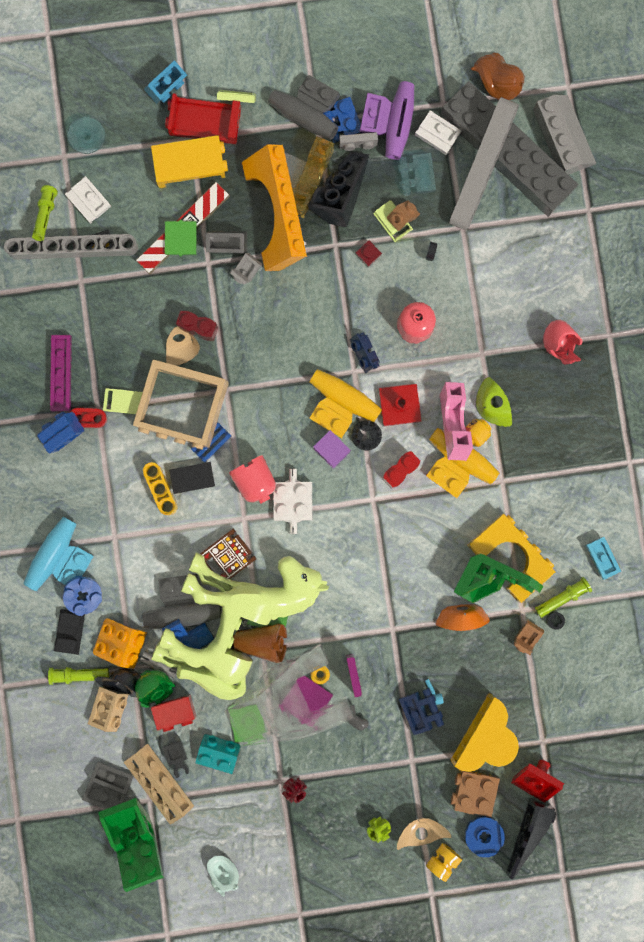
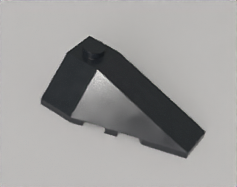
[308,151,369,227]
[506,798,556,879]

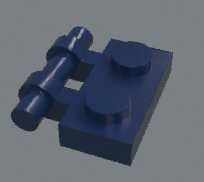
[399,688,444,735]

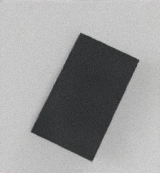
[169,462,215,494]
[54,609,85,655]

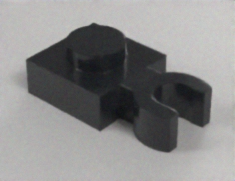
[162,740,189,778]

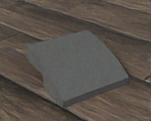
[82,762,134,809]

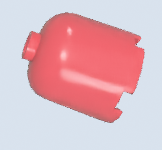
[397,302,436,344]
[229,455,276,504]

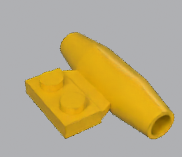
[309,369,382,438]
[426,428,500,498]

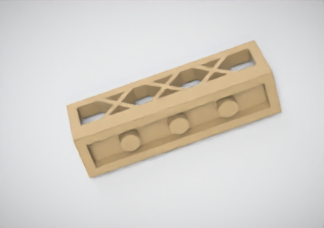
[124,744,194,825]

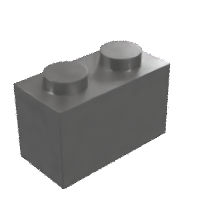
[206,231,247,253]

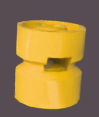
[426,843,463,882]

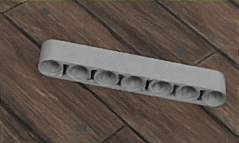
[449,97,519,231]
[4,234,138,260]

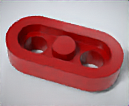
[69,408,107,428]

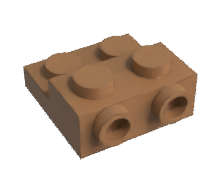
[451,770,500,817]

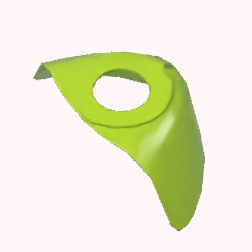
[476,377,512,427]

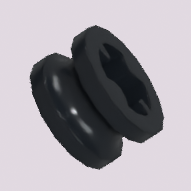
[546,612,565,630]

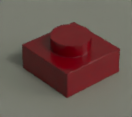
[355,240,382,267]

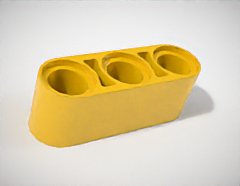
[143,462,178,516]

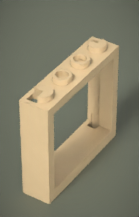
[133,360,229,450]

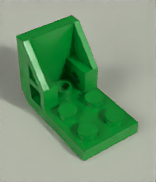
[454,554,543,603]
[98,798,164,892]

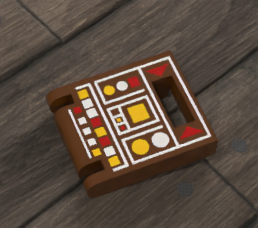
[200,528,257,579]

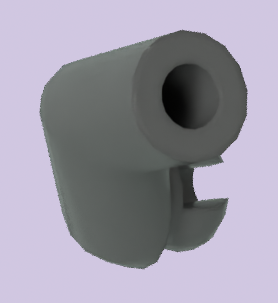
[345,705,369,731]

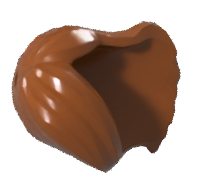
[471,53,525,100]

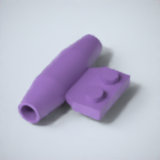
[359,81,415,160]

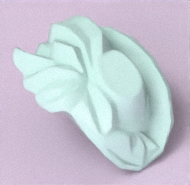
[207,856,239,897]

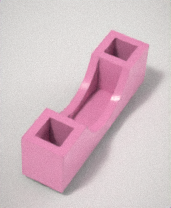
[440,382,473,461]

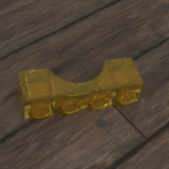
[293,136,334,218]

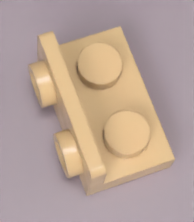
[88,687,128,732]

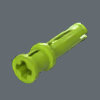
[32,185,58,241]
[534,577,592,618]
[48,667,109,685]

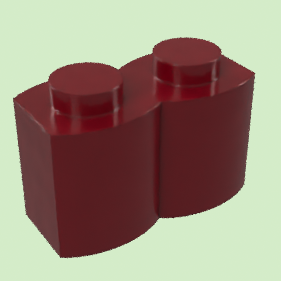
[176,311,218,341]

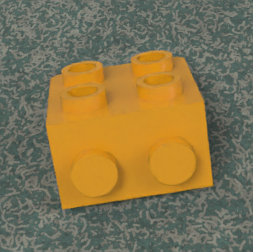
[93,618,147,669]

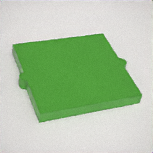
[165,220,197,257]

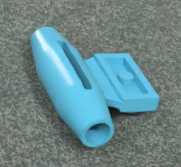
[23,516,94,591]

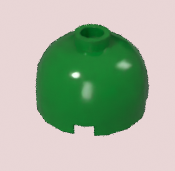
[135,670,175,708]

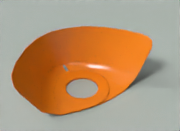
[435,604,490,631]

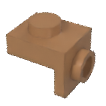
[387,200,420,231]
[514,620,544,655]

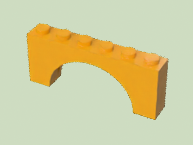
[242,144,307,271]

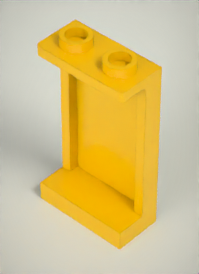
[151,135,228,188]

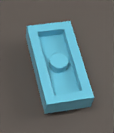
[586,537,621,580]

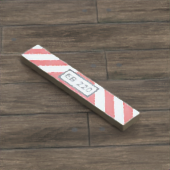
[136,182,230,275]

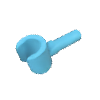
[425,679,443,705]

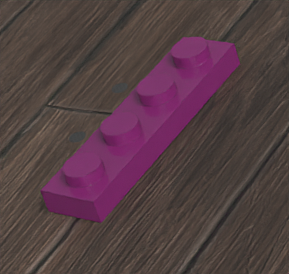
[50,335,72,412]

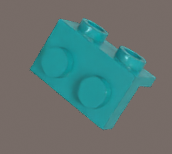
[195,734,241,774]

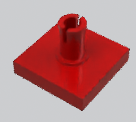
[379,384,421,427]
[511,760,564,803]

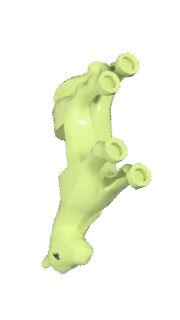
[151,552,329,700]

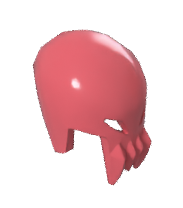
[543,320,582,365]

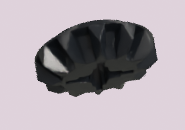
[352,420,382,451]

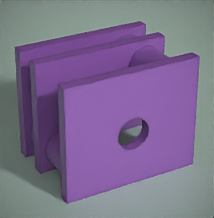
[313,430,351,469]

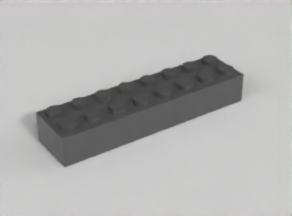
[440,81,579,217]

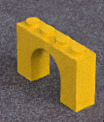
[467,514,555,603]

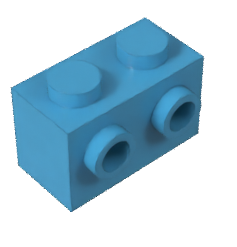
[144,60,187,104]

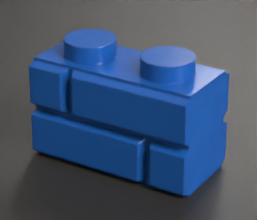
[37,412,84,454]

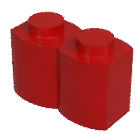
[382,451,421,489]

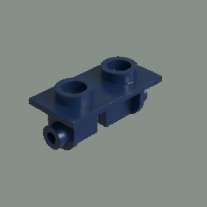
[350,332,380,374]

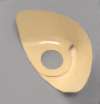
[166,326,200,366]
[397,818,451,850]

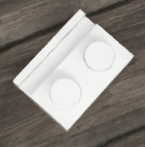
[415,111,461,155]
[65,176,111,224]

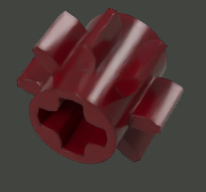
[282,778,307,803]

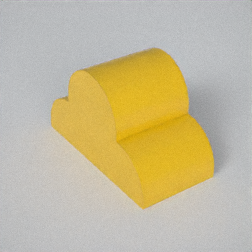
[450,693,519,772]

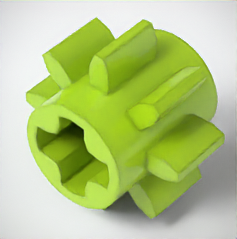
[367,817,391,843]

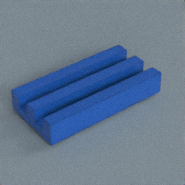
[191,423,232,463]

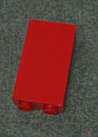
[165,93,241,144]

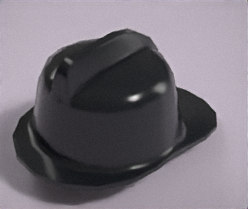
[95,668,140,698]

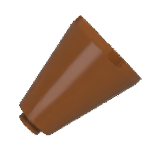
[232,624,287,663]

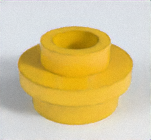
[311,665,330,684]

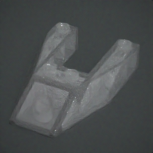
[224,644,354,746]

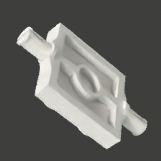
[274,469,313,534]

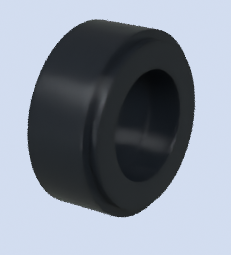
[426,241,438,261]

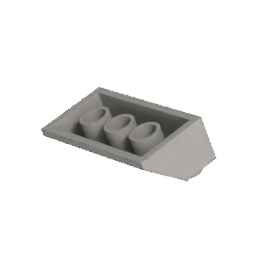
[533,95,596,175]

